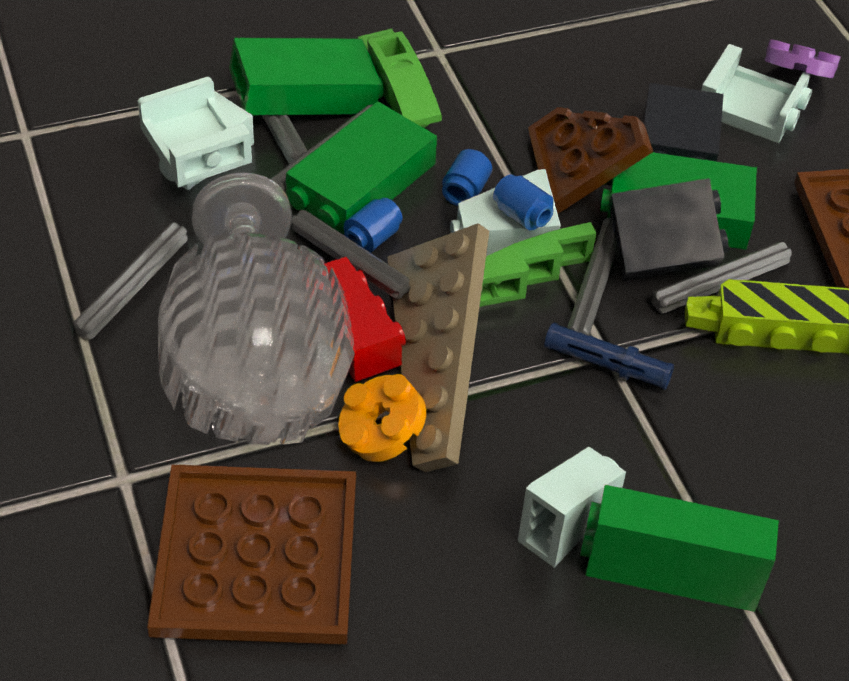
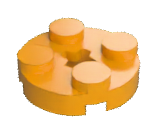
[338,374,426,462]

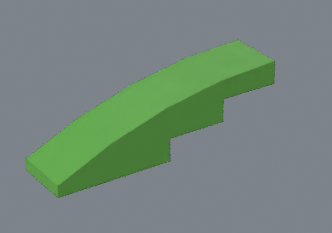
[479,222,596,307]

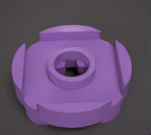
[764,39,841,78]

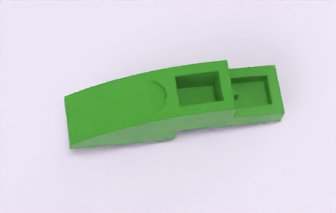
[358,29,442,128]

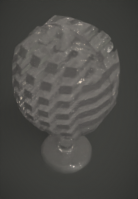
[158,173,355,445]

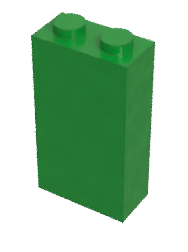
[229,38,384,115]
[286,102,437,235]
[600,152,757,250]
[580,485,779,612]

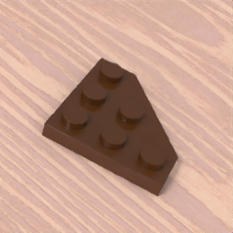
[528,107,653,214]

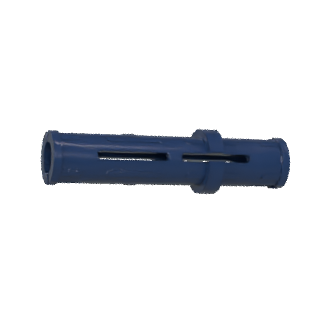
[544,322,674,390]

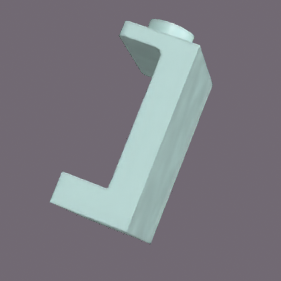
[701,44,812,143]
[138,77,252,187]

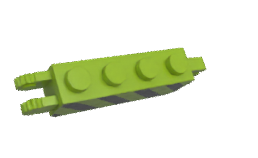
[685,279,849,354]

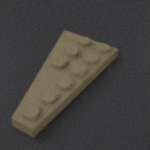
[388,223,489,472]

